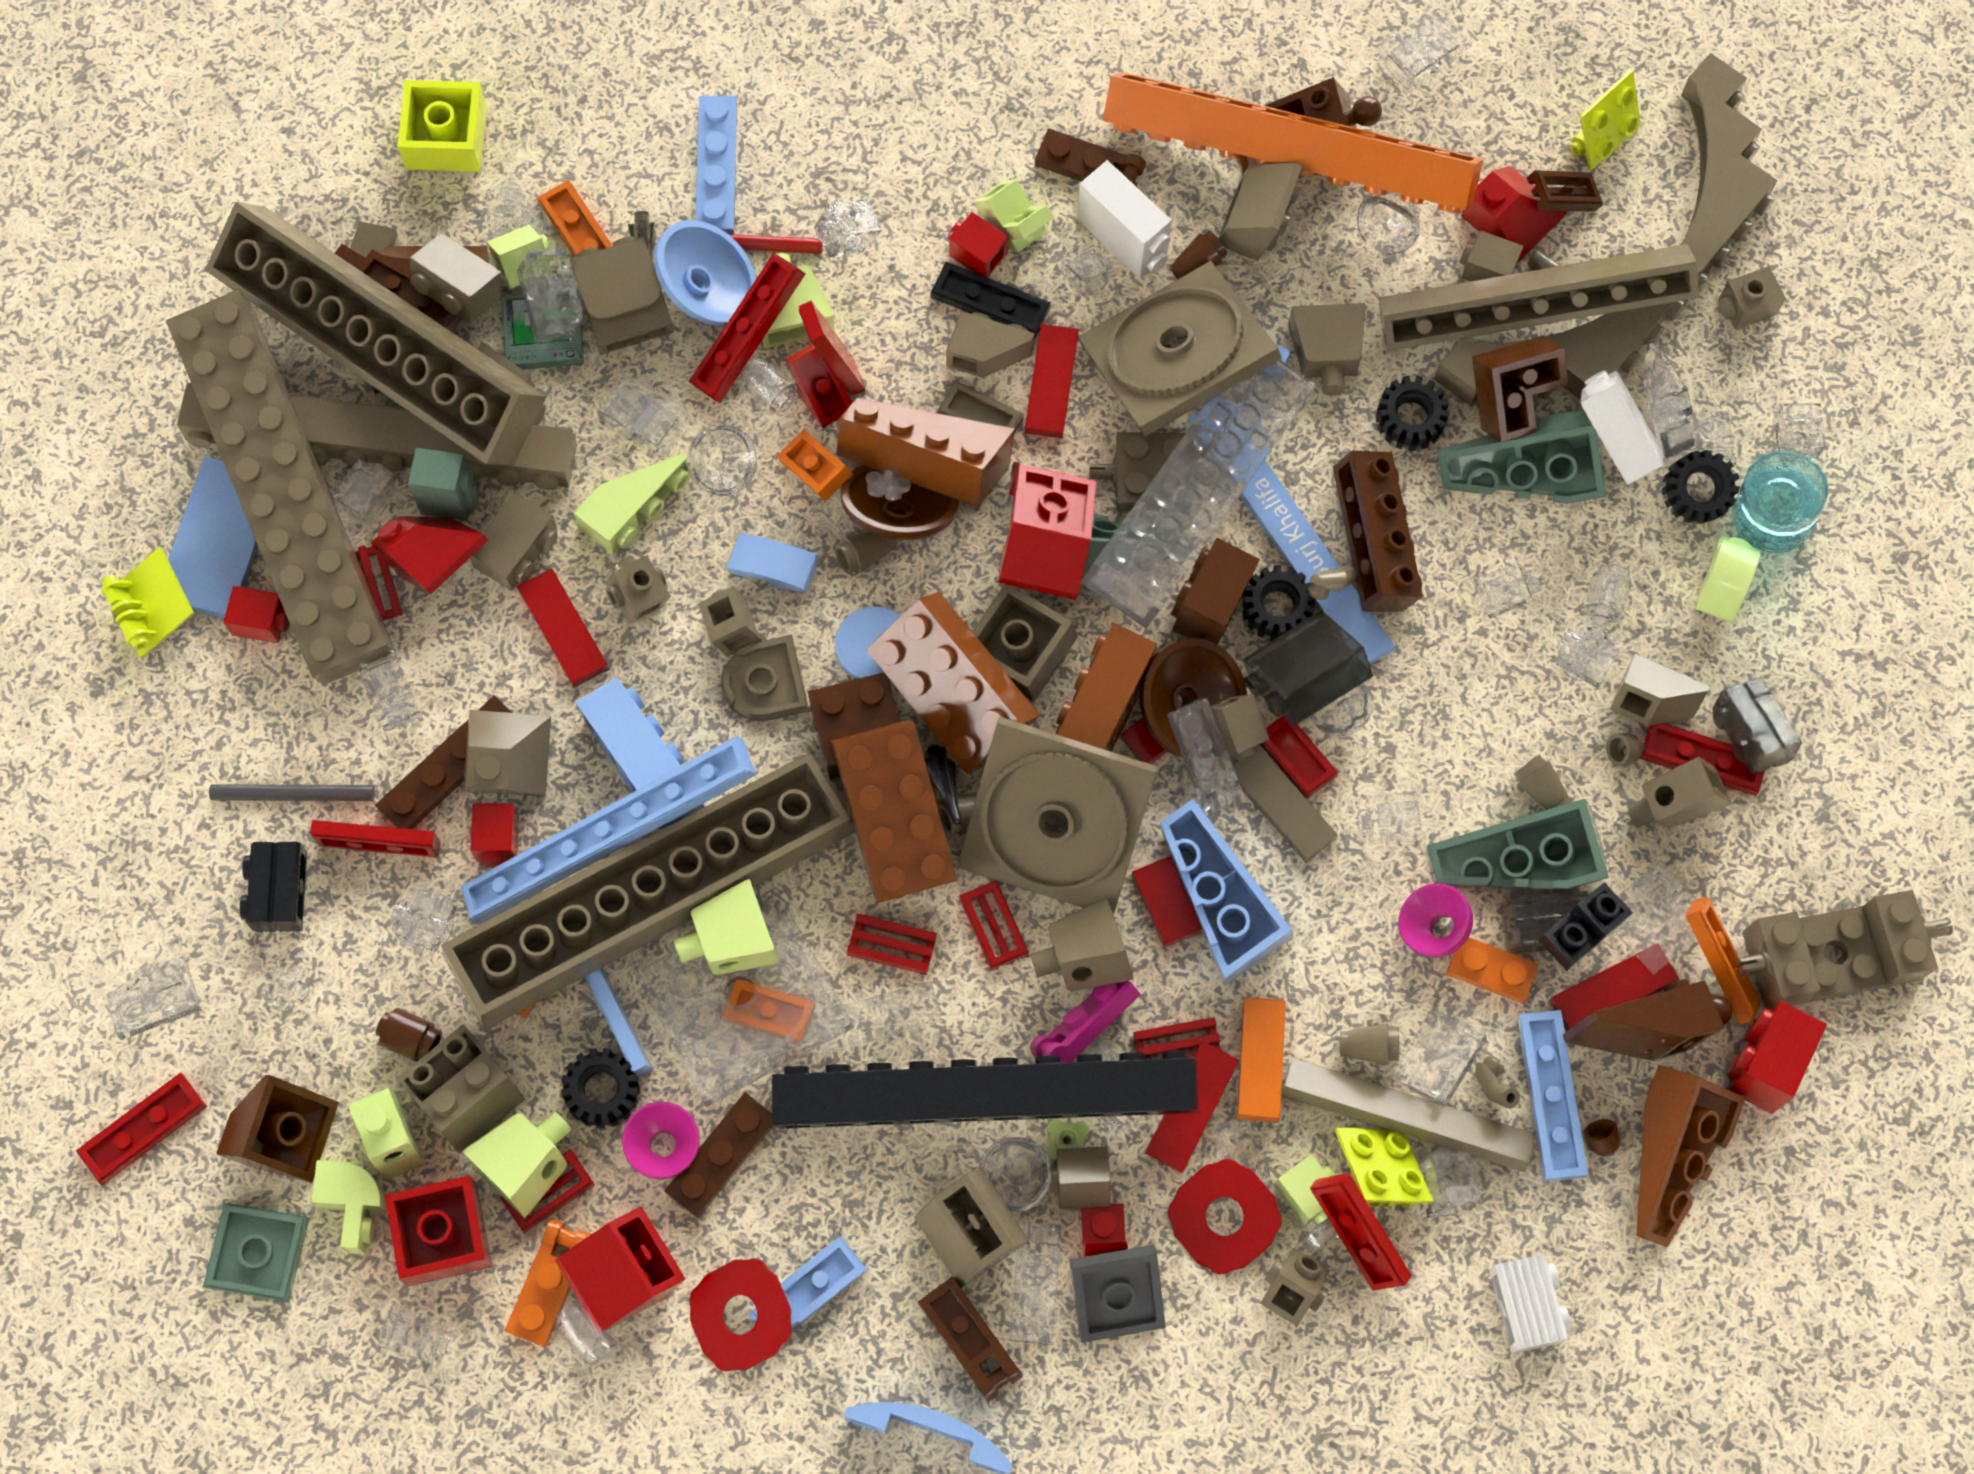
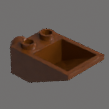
[1240,77,1382,178]
[1563,979,1732,1061]

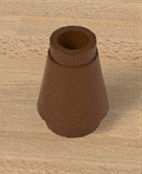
[1169,230,1227,280]

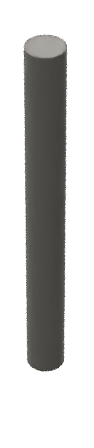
[209,784,375,801]

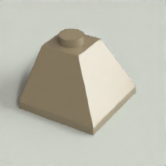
[463,710,551,797]

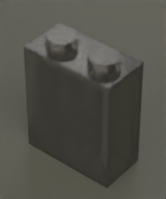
[1242,610,1374,727]

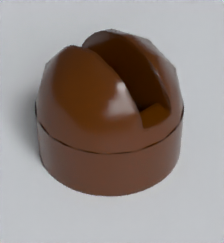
[1584,1119,1620,1157]

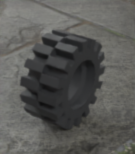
[1376,375,1449,451]
[1662,450,1740,524]
[1242,565,1316,642]
[561,1048,640,1129]

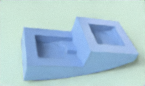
[726,533,819,593]

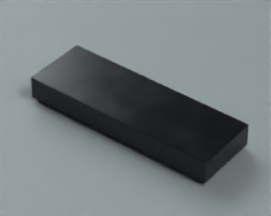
[930,262,1051,339]

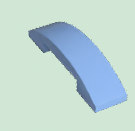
[844,1402,1013,1474]

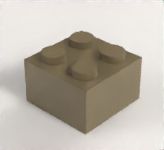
[972,584,1078,702]

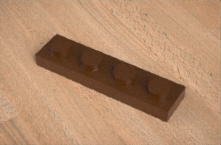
[375,695,512,829]

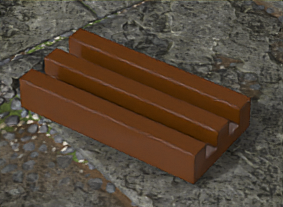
[1526,170,1603,212]

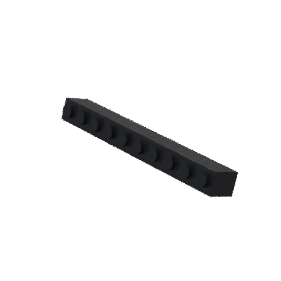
[772,1051,1199,1129]

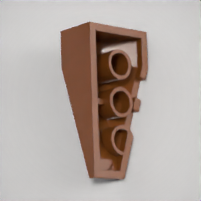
[1636,1065,1746,1247]

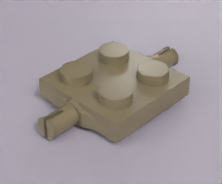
[1089,432,1222,511]

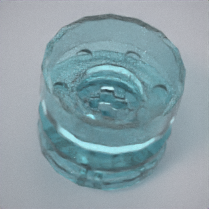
[1733,450,1829,553]

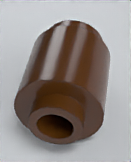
[376,1008,442,1062]

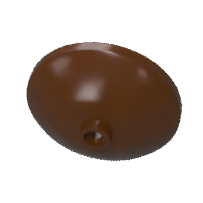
[841,465,959,540]
[1139,638,1247,759]

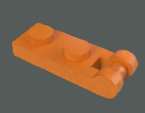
[504,1219,591,1348]

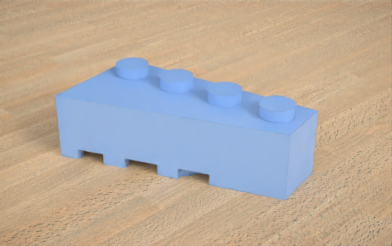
[576,677,705,830]
[1160,799,1292,986]

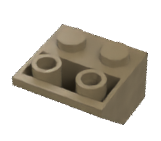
[1218,163,1303,261]
[397,1024,525,1153]
[914,1169,1029,1289]

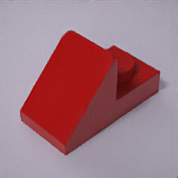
[785,344,853,428]
[1081,1203,1128,1257]

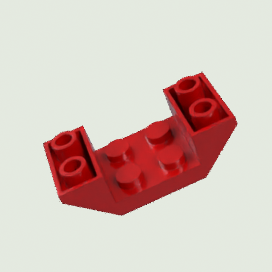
[998,461,1097,600]

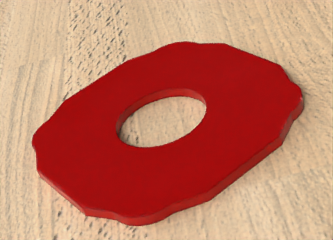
[1168,1159,1282,1274]
[689,1258,792,1372]

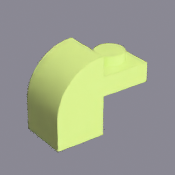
[974,180,1054,252]
[1695,535,1761,623]
[311,1160,387,1254]

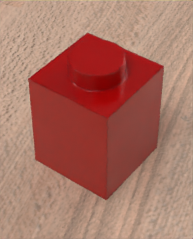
[947,212,1009,278]
[223,586,290,643]
[470,803,519,868]

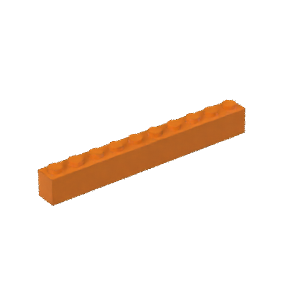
[1102,72,1484,213]

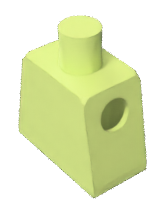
[762,253,835,349]
[673,879,779,975]
[349,1088,425,1181]
[463,1111,572,1218]

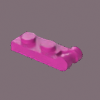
[1030,981,1141,1063]

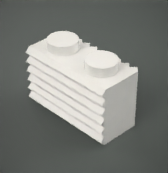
[1489,1254,1571,1354]

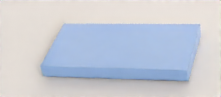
[168,457,258,618]

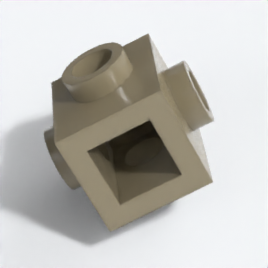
[606,555,670,624]
[1260,1248,1330,1326]

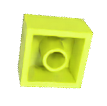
[397,80,487,172]

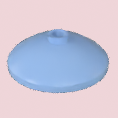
[654,220,757,326]

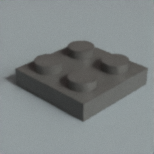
[1069,1245,1166,1343]

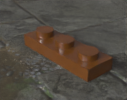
[664,1092,773,1219]

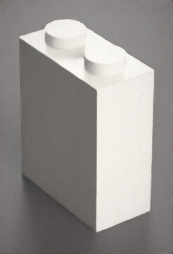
[1077,160,1172,279]
[1580,370,1663,485]

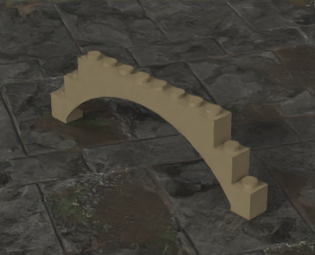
[1434,53,1778,407]

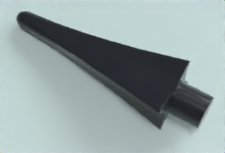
[924,745,962,826]

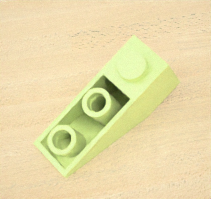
[574,453,691,555]

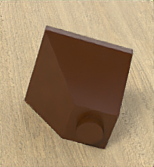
[216,1075,339,1183]

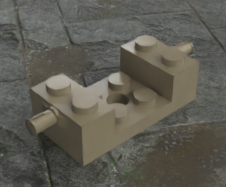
[1735,890,1953,1010]

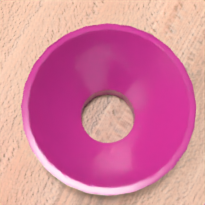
[1398,883,1473,958]
[622,1102,700,1180]

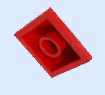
[1461,166,1568,263]
[371,516,488,595]

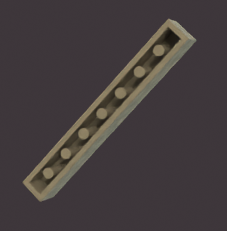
[1378,244,1699,351]

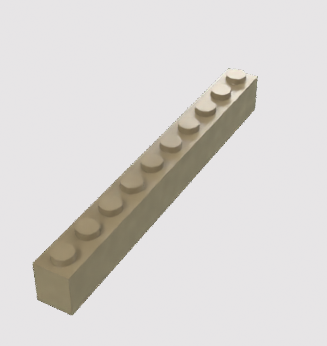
[177,382,577,490]

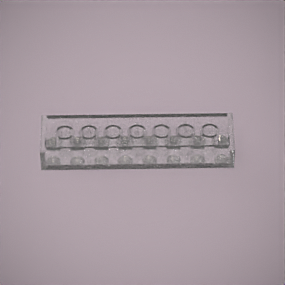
[1080,360,1316,629]

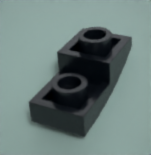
[1538,882,1633,971]

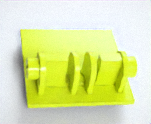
[1569,69,1641,171]
[101,547,194,658]
[1335,1128,1433,1208]

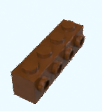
[1332,450,1423,612]

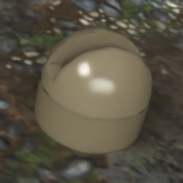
[1606,733,1643,766]

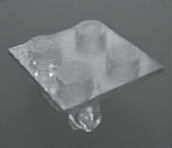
[1614,860,1697,975]

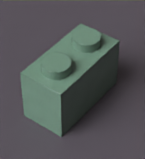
[408,448,479,521]

